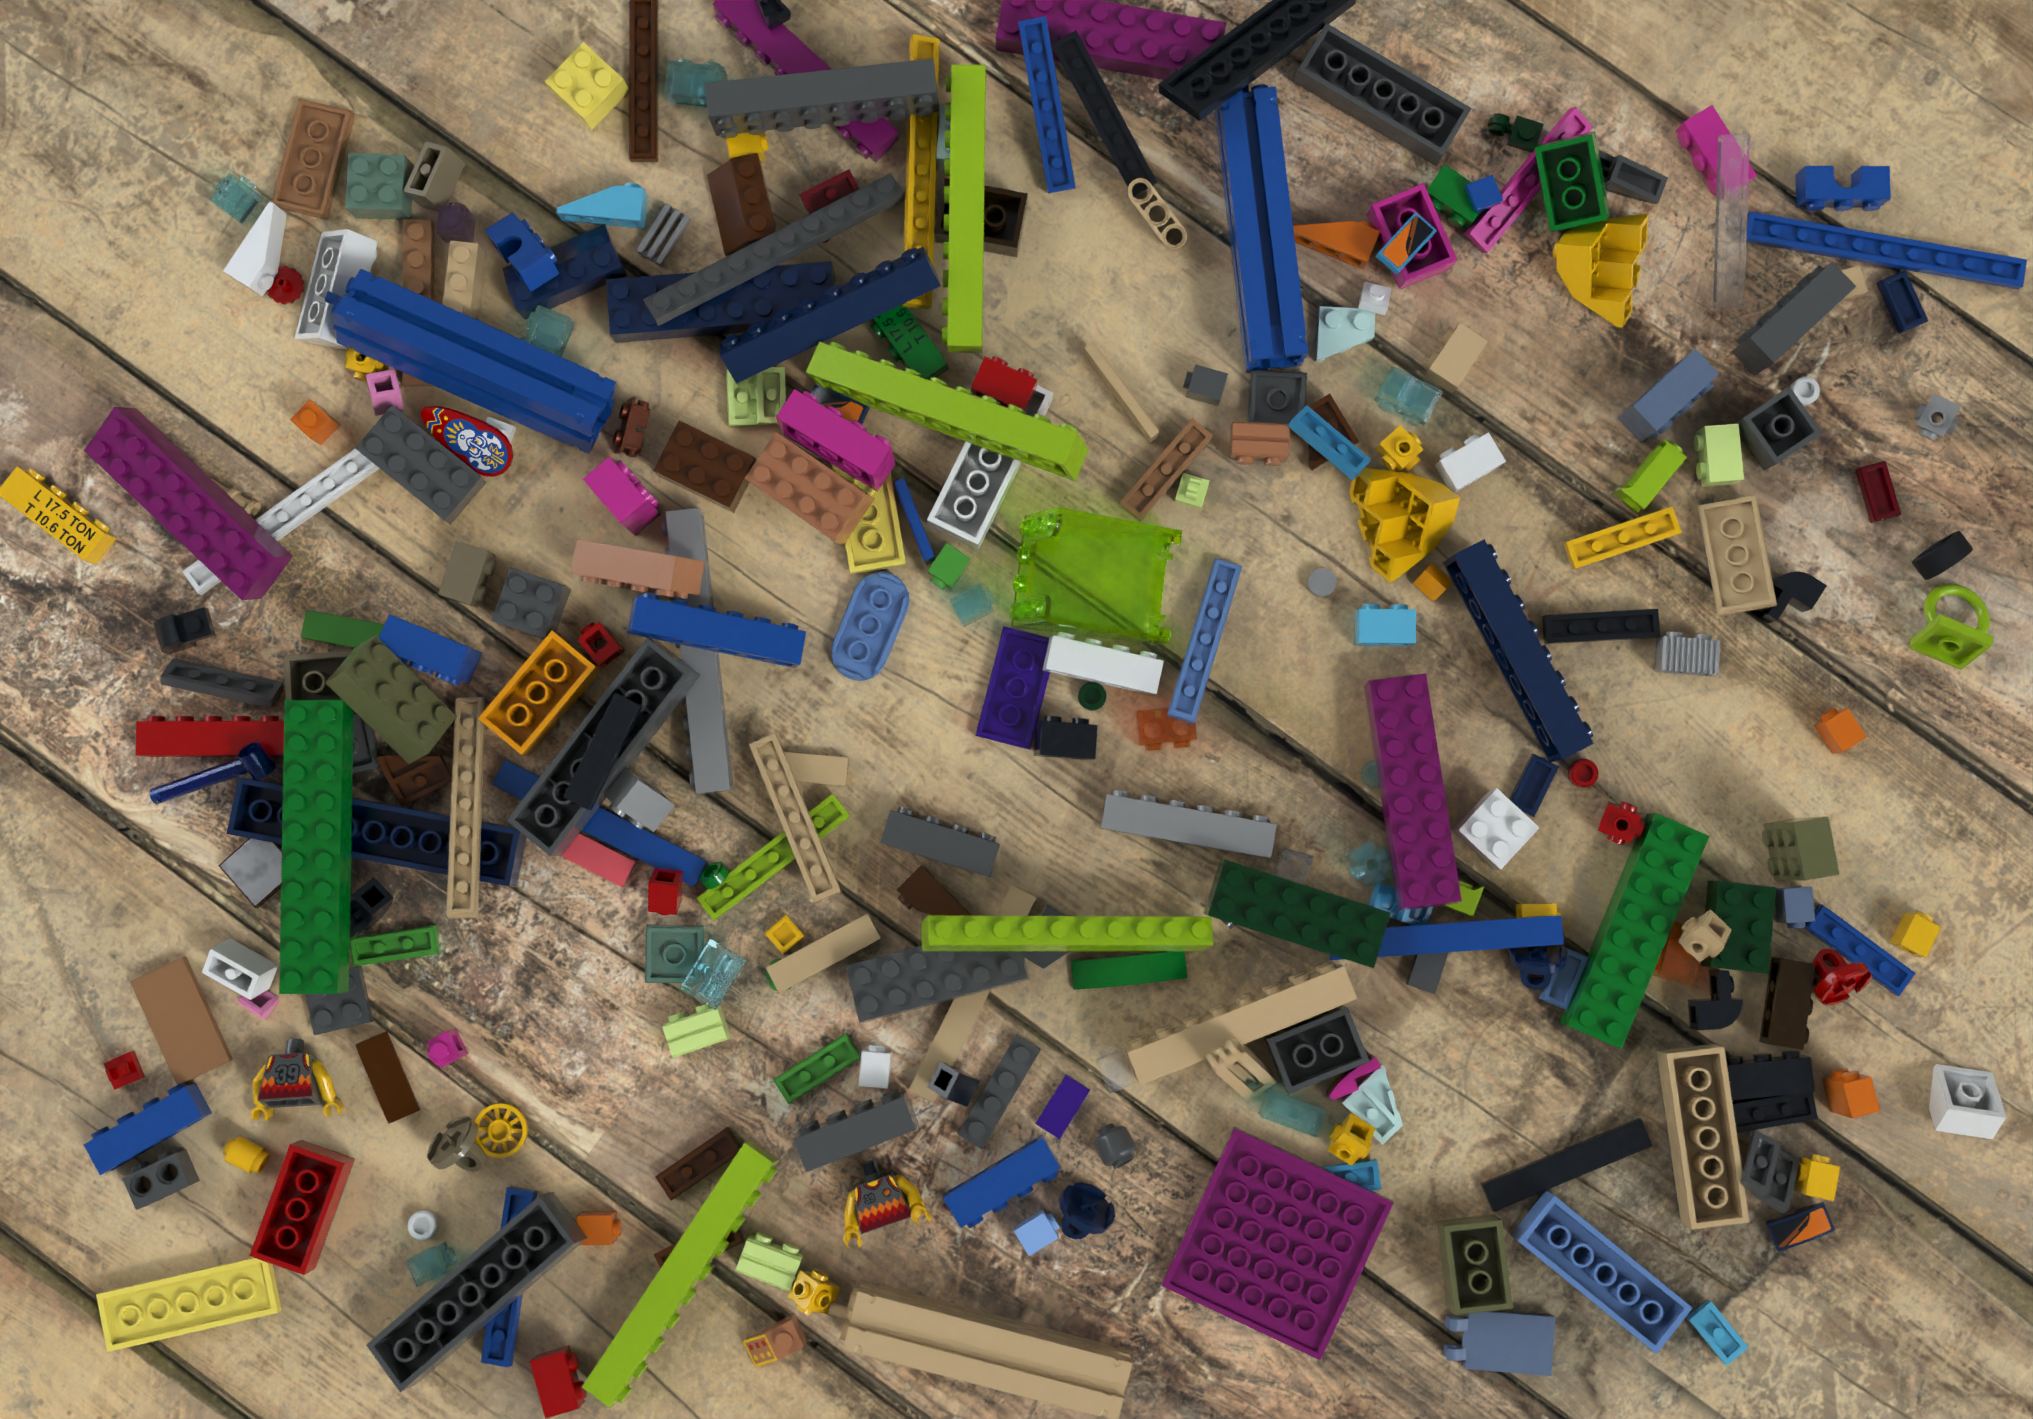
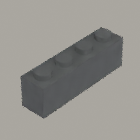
[880,807,1000,877]

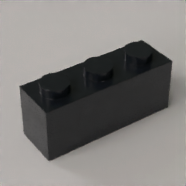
[1726,1050,1815,1100]

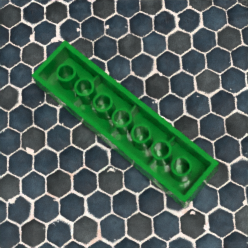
[1560,813,1709,1049]

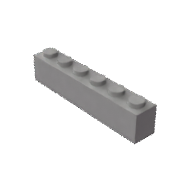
[1100,790,1277,858]

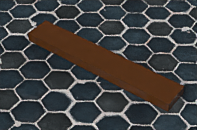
[629,0,659,162]

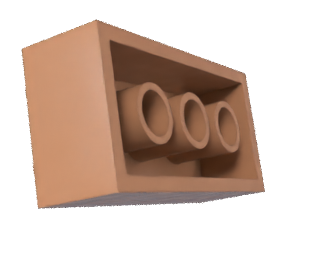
[744,431,875,545]
[571,539,705,599]

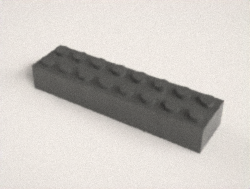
[705,58,939,138]
[507,637,700,856]
[366,1192,587,1392]

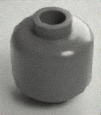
[1094,1123,1137,1169]

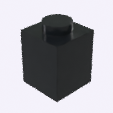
[928,1061,980,1107]

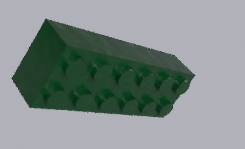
[1203,859,1391,968]

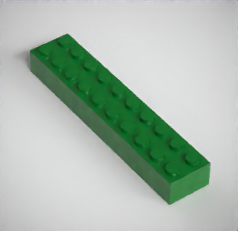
[279,700,354,994]

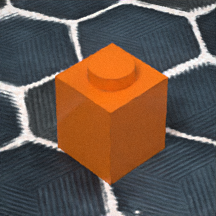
[290,399,340,445]
[1814,707,1867,754]
[577,1211,622,1245]

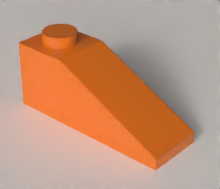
[1293,221,1380,269]

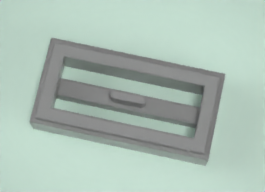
[637,204,691,267]

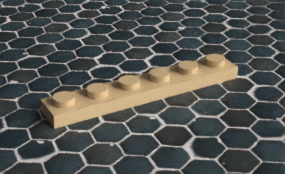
[749,733,842,903]

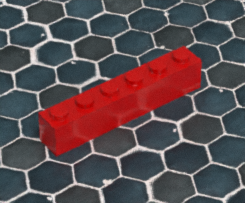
[135,716,284,757]

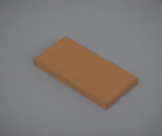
[271,99,355,220]
[130,956,233,1085]

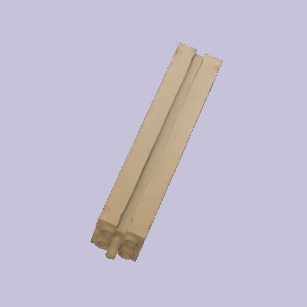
[828,1280,1132,1419]

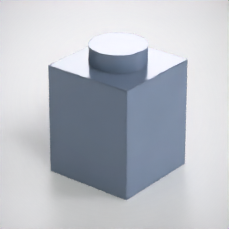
[1775,886,1815,928]

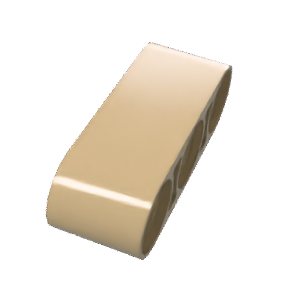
[1128,178,1187,249]

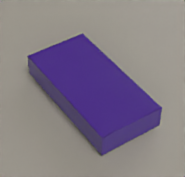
[1035,1074,1090,1139]

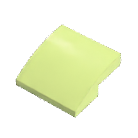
[726,367,786,427]

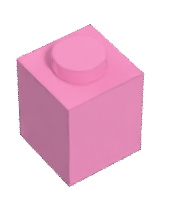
[366,369,404,416]

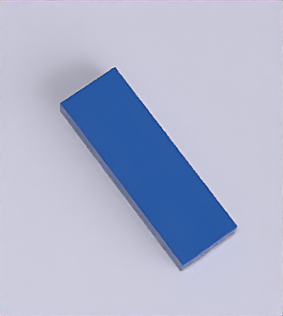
[894,478,935,564]

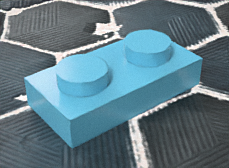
[1686,1299,1749,1366]

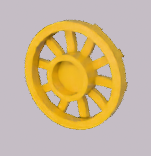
[475,1103,529,1158]

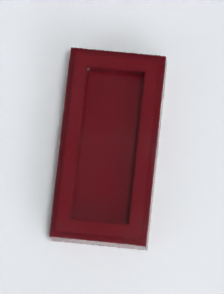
[1855,461,1901,523]

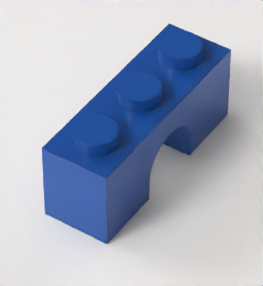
[1795,166,1891,211]
[485,212,559,292]

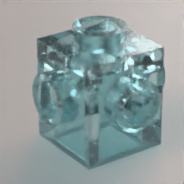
[1344,840,1391,886]

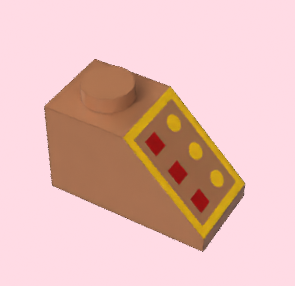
[742,1313,807,1367]

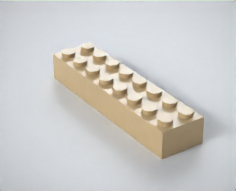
[1125,961,1357,1086]

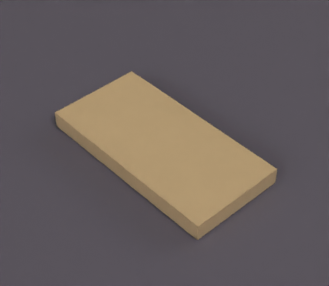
[1698,495,1777,616]

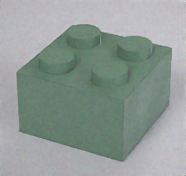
[346,153,414,220]

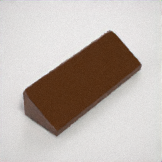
[355,1031,421,1124]

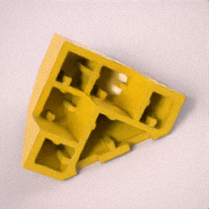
[1553,214,1649,328]
[1349,468,1460,583]

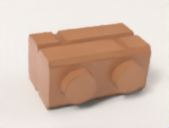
[1229,421,1290,466]

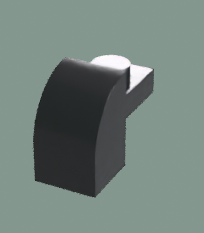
[1758,572,1827,623]
[154,607,216,654]
[350,877,394,941]
[1688,969,1743,1030]

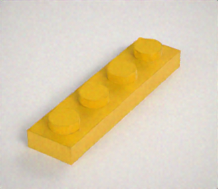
[1563,506,1682,570]

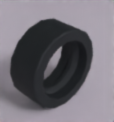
[1912,531,1973,580]

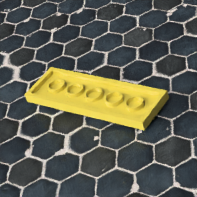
[96,1257,282,1352]

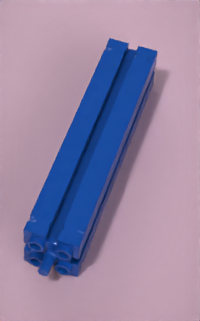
[1214,84,1308,372]
[325,269,616,454]

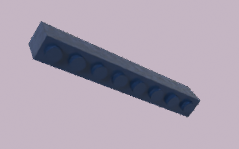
[720,247,941,384]

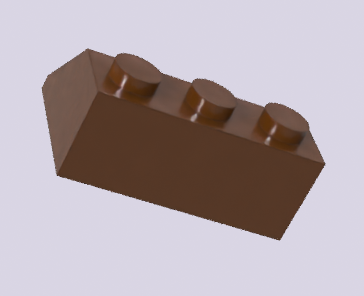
[707,154,777,256]

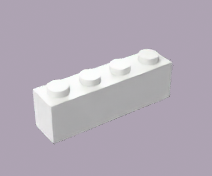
[1043,632,1164,695]

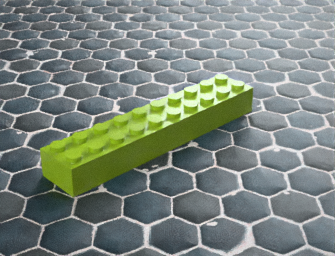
[806,341,1088,481]

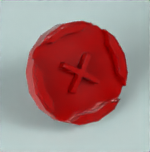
[1813,949,1872,1005]

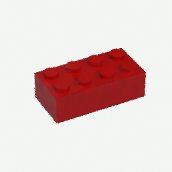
[249,1140,355,1275]

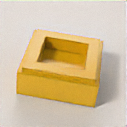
[764,914,805,955]

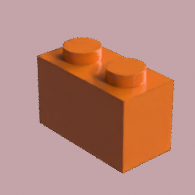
[1821,1068,1881,1118]

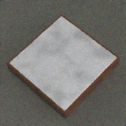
[218,838,282,908]

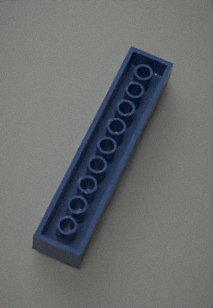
[226,777,527,886]

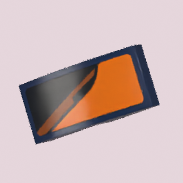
[811,384,869,424]
[1766,1202,1835,1252]

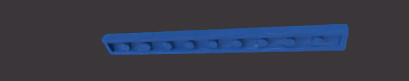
[1742,211,2027,290]

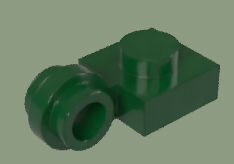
[1488,113,1544,153]

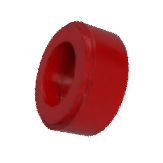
[1568,759,1599,788]

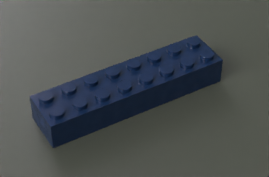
[606,261,835,343]
[1443,539,1594,762]

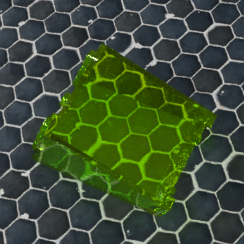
[1010,507,1182,644]

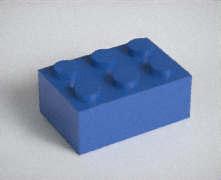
[379,614,482,686]

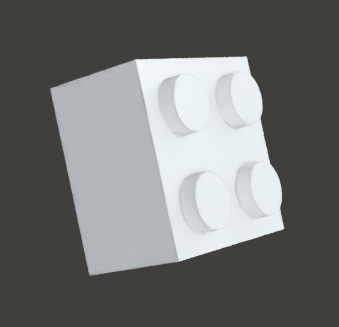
[1452,788,1540,870]

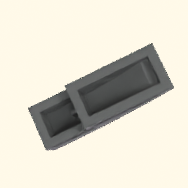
[1599,150,1668,204]

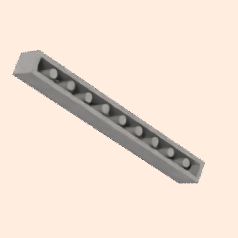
[662,508,734,794]

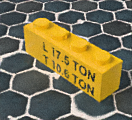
[0,466,117,565]

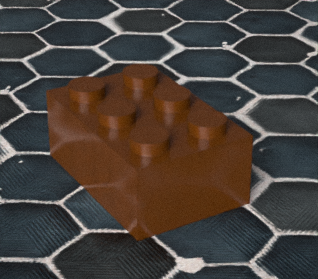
[653,420,756,513]

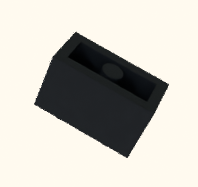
[1034,716,1098,760]

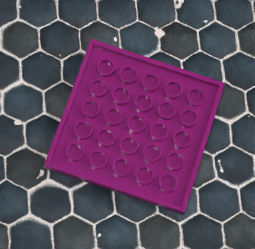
[1162,1127,1394,1360]

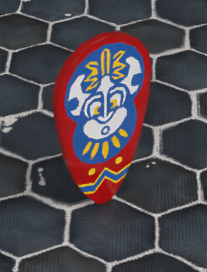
[420,406,514,477]

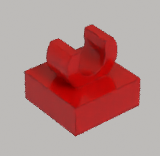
[103,1051,145,1090]

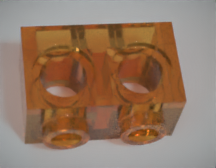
[1135,708,1197,751]

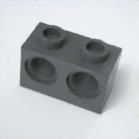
[122,1148,200,1210]

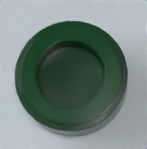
[1078,682,1106,711]

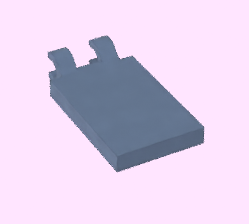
[1443,1310,1555,1376]

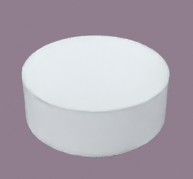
[1789,376,1820,406]
[408,1209,439,1240]

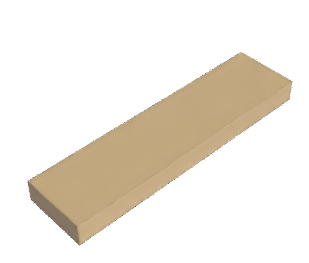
[1084,342,1159,443]
[766,913,881,993]

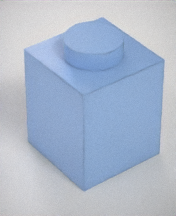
[1014,1209,1060,1256]

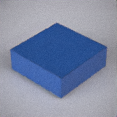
[1465,175,1503,213]

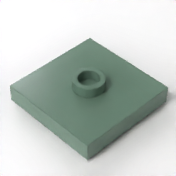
[645,924,704,984]

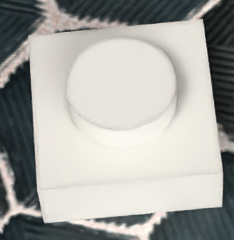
[1358,281,1392,315]

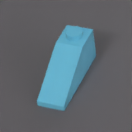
[556,183,649,229]

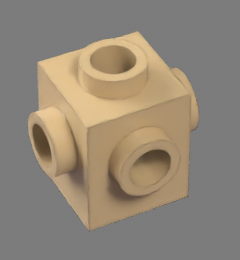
[1678,909,1732,962]

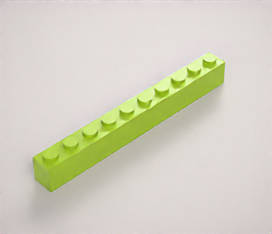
[942,64,986,353]
[921,916,1213,951]
[582,1140,779,1408]

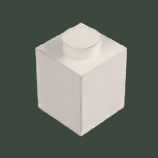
[859,1044,892,1088]

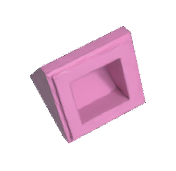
[237,990,280,1020]

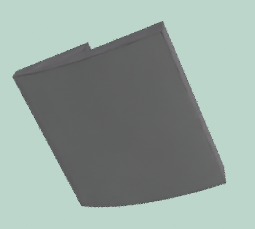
[1740,1130,1800,1213]

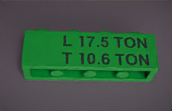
[871,305,948,380]

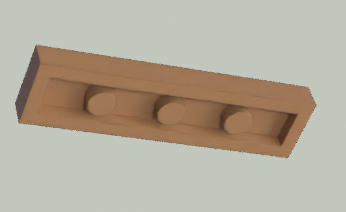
[1119,418,1214,522]

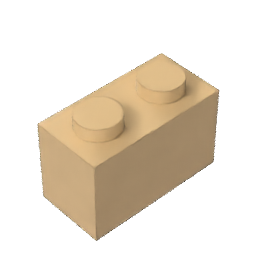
[1424,323,1488,393]

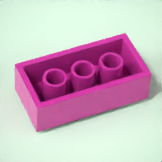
[776,389,896,492]

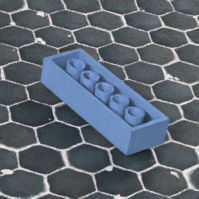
[1511,1190,1692,1354]

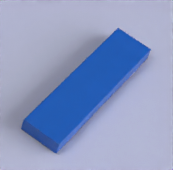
[1804,904,1916,996]

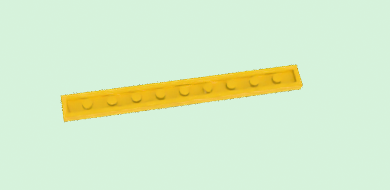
[902,34,940,309]

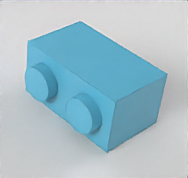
[1355,604,1416,646]

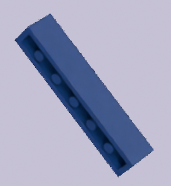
[627,593,806,668]

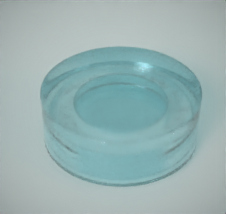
[1360,760,1380,788]

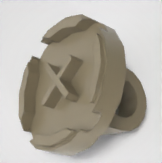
[427,1116,486,1171]

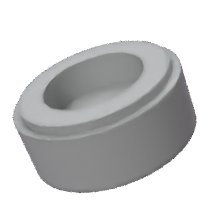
[1307,568,1336,597]

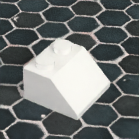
[1929,1064,2006,1139]

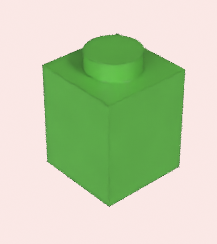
[928,543,971,590]

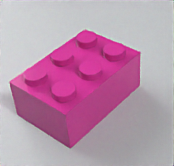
[1366,183,1457,290]
[583,457,661,536]

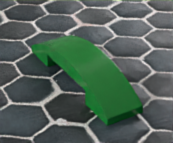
[1071,951,1187,990]

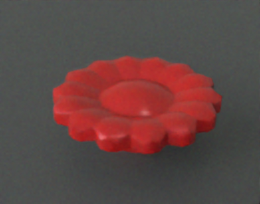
[266,266,305,305]

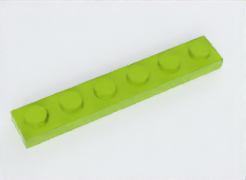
[696,794,851,921]

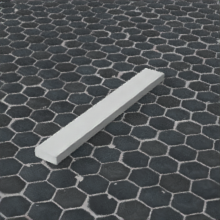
[182,449,380,595]

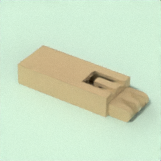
[1206,1037,1277,1102]

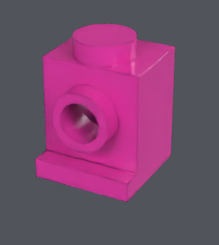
[427,1029,469,1068]

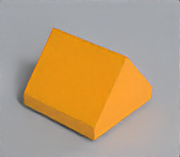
[1412,562,1452,602]

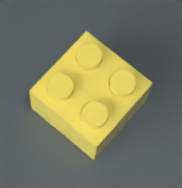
[545,42,629,131]

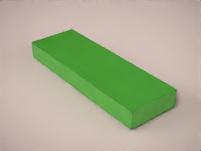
[301,610,385,648]
[350,925,441,967]
[774,1033,861,1104]

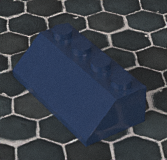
[502,224,628,320]

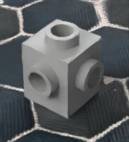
[1914,394,1961,441]

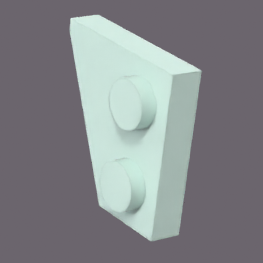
[1315,306,1375,362]
[1341,1064,1403,1145]

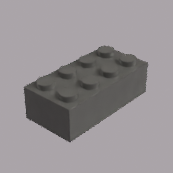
[1731,262,1856,376]
[355,405,487,525]
[794,1089,918,1172]

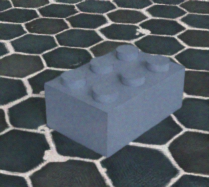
[1618,349,1719,442]

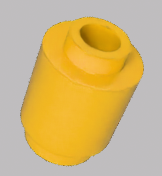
[223,1135,270,1175]

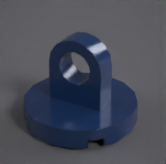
[1508,944,1568,990]
[1059,1182,1116,1239]

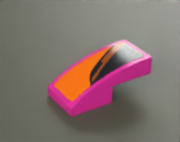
[1326,1055,1381,1100]

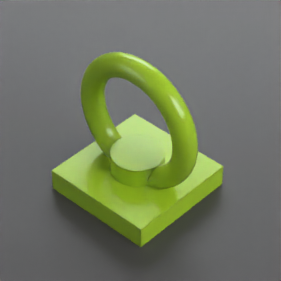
[1908,584,1994,670]

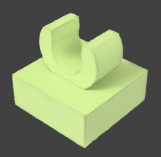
[1174,473,1210,509]

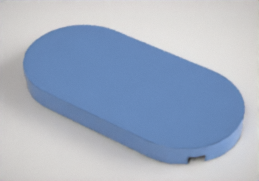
[831,572,910,681]

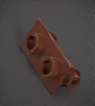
[612,397,651,458]

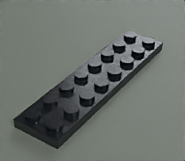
[1159,0,1356,121]

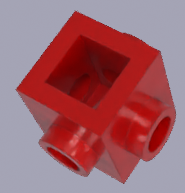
[1598,801,1645,845]

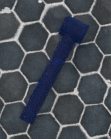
[149,742,276,804]

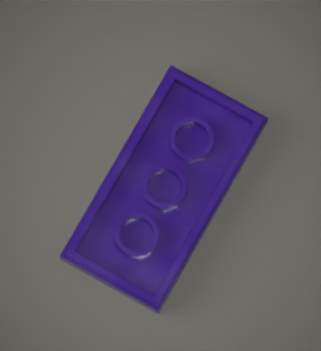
[975,626,1050,750]

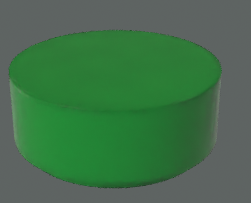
[700,862,729,889]

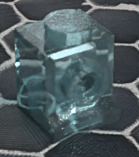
[406,1241,457,1287]

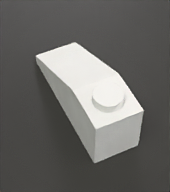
[223,201,287,296]

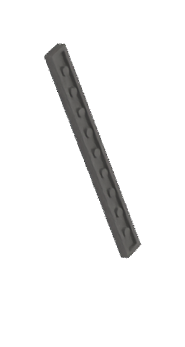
[643,173,905,326]

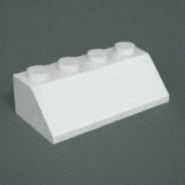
[294,229,378,349]

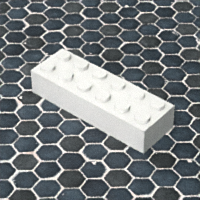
[927,385,1053,550]

